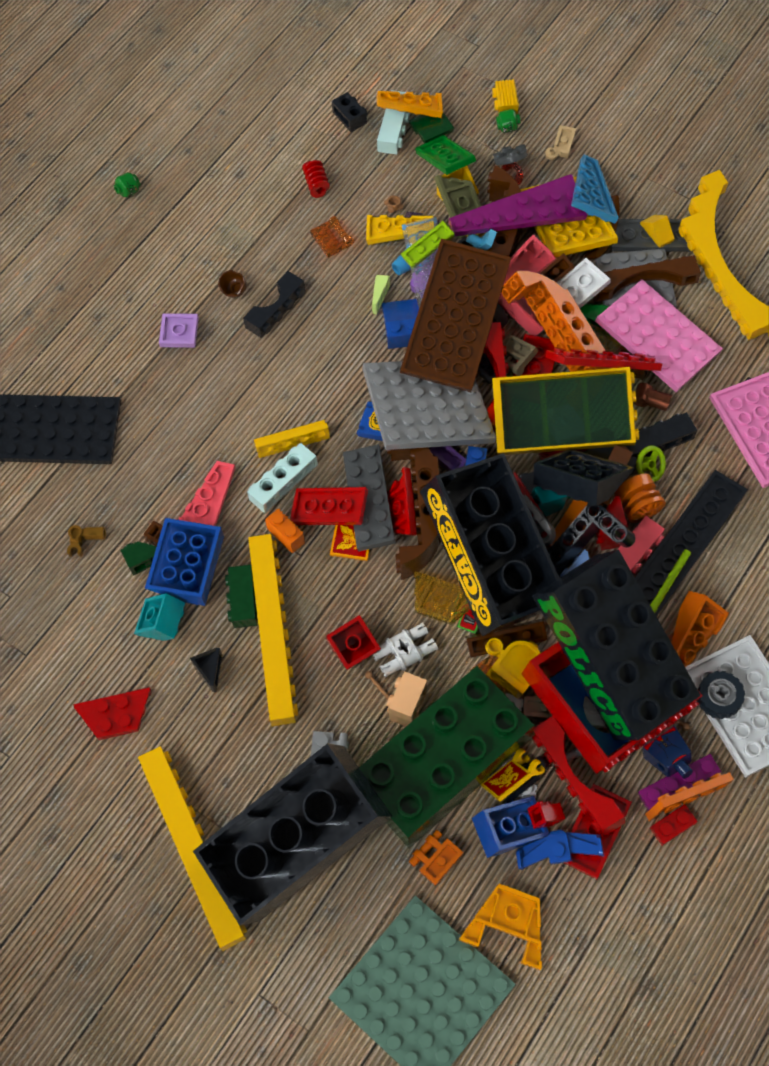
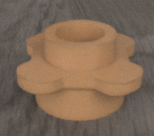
[384,195,404,213]

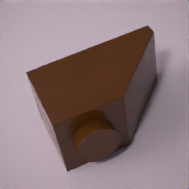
[537,253,574,283]

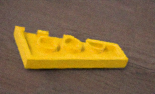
[366,215,435,245]

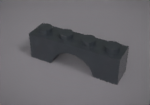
[243,271,306,338]

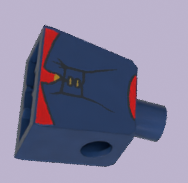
[642,726,693,779]

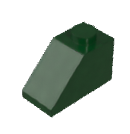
[120,541,157,576]

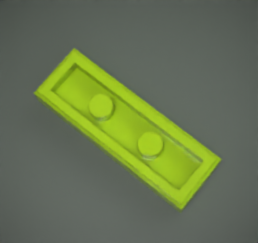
[401,221,455,269]

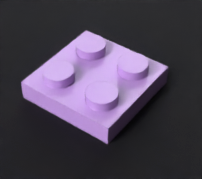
[159,313,199,348]

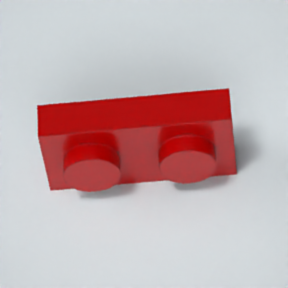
[650,804,698,846]

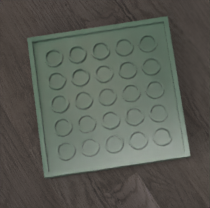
[328,896,516,1066]

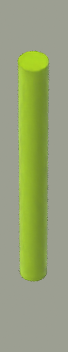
[650,549,691,613]

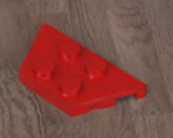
[388,467,417,536]
[73,687,152,740]

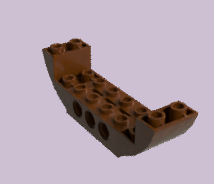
[487,165,523,257]
[387,447,441,580]

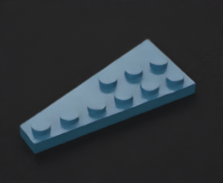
[571,154,619,224]

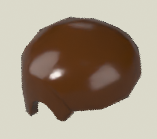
[218,270,247,298]

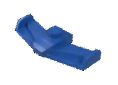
[516,830,604,870]

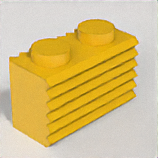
[492,79,519,114]

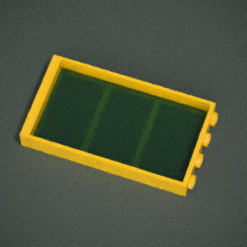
[492,367,639,455]

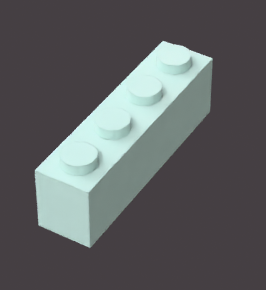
[377,90,410,155]

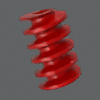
[302,160,330,198]

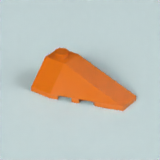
[671,591,729,667]

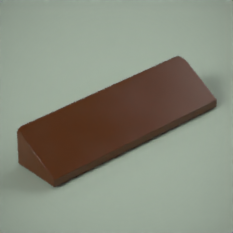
[465,619,548,658]

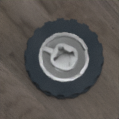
[697,671,745,719]

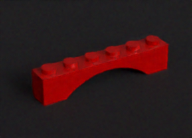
[483,322,514,432]
[532,716,625,837]

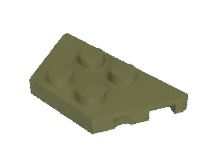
[434,175,481,239]

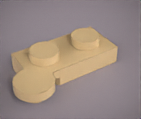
[545,125,576,160]

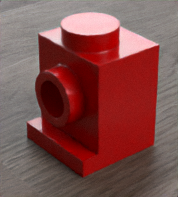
[528,801,565,829]

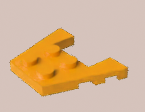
[459,883,542,970]

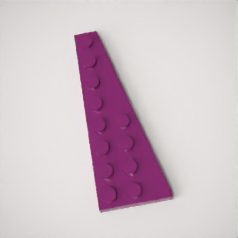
[448,174,587,237]

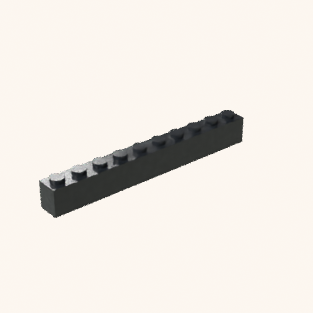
[519,412,697,494]

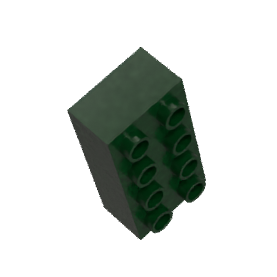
[359,666,534,849]

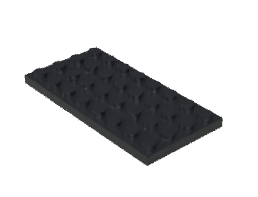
[0,394,121,464]

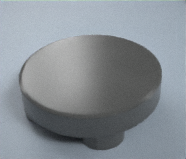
[493,144,528,165]

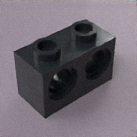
[331,92,368,132]

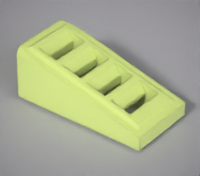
[372,275,390,314]

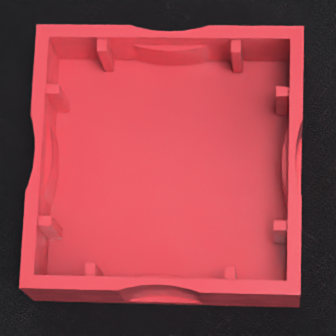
[498,235,556,336]

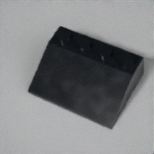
[533,449,633,506]

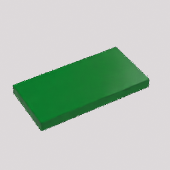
[415,135,476,175]

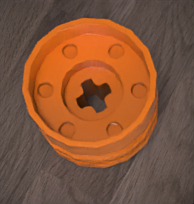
[614,473,666,523]

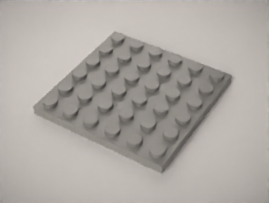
[362,361,496,450]

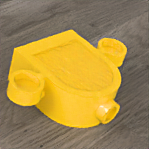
[485,638,540,699]

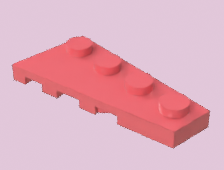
[178,461,236,526]

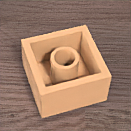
[386,671,427,727]

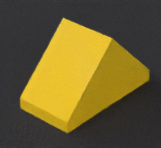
[640,215,675,248]

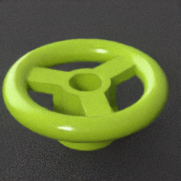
[636,445,666,482]

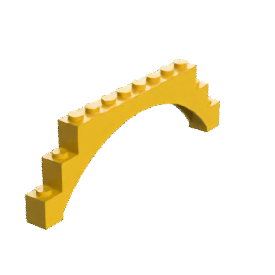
[679,170,769,340]

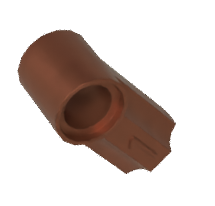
[633,383,672,411]

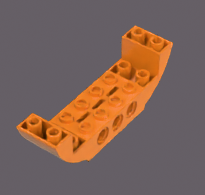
[501,271,606,412]

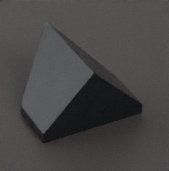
[190,648,223,692]

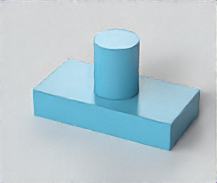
[466,229,497,251]

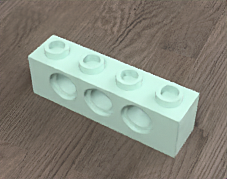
[247,443,318,513]

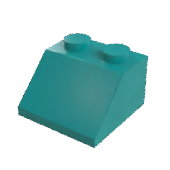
[134,593,185,641]

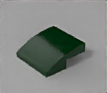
[409,113,454,144]

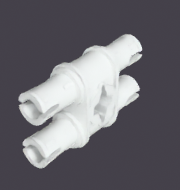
[372,622,438,677]

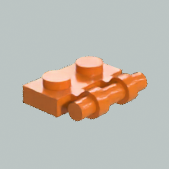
[408,830,464,886]

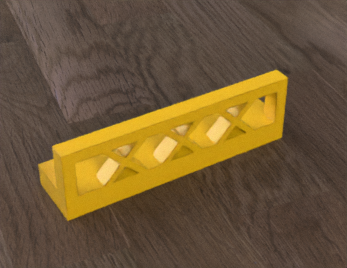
[254,420,330,458]

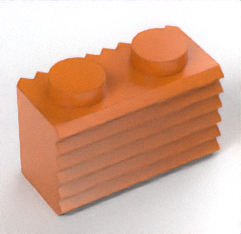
[265,509,305,553]

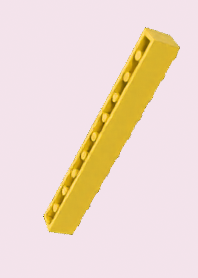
[248,534,299,727]
[138,746,248,951]

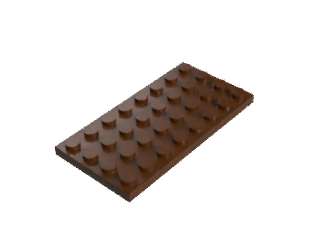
[400,239,511,393]

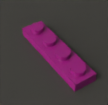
[638,754,721,811]

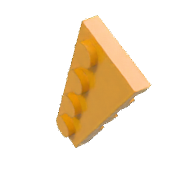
[376,91,443,118]

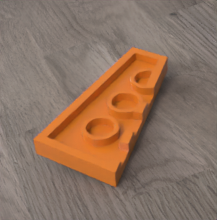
[645,772,734,821]

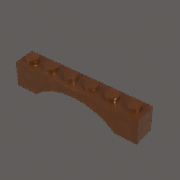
[593,255,701,302]

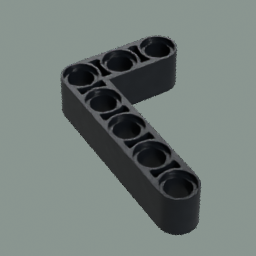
[548,504,635,576]

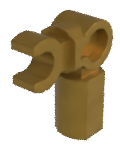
[67,525,106,557]

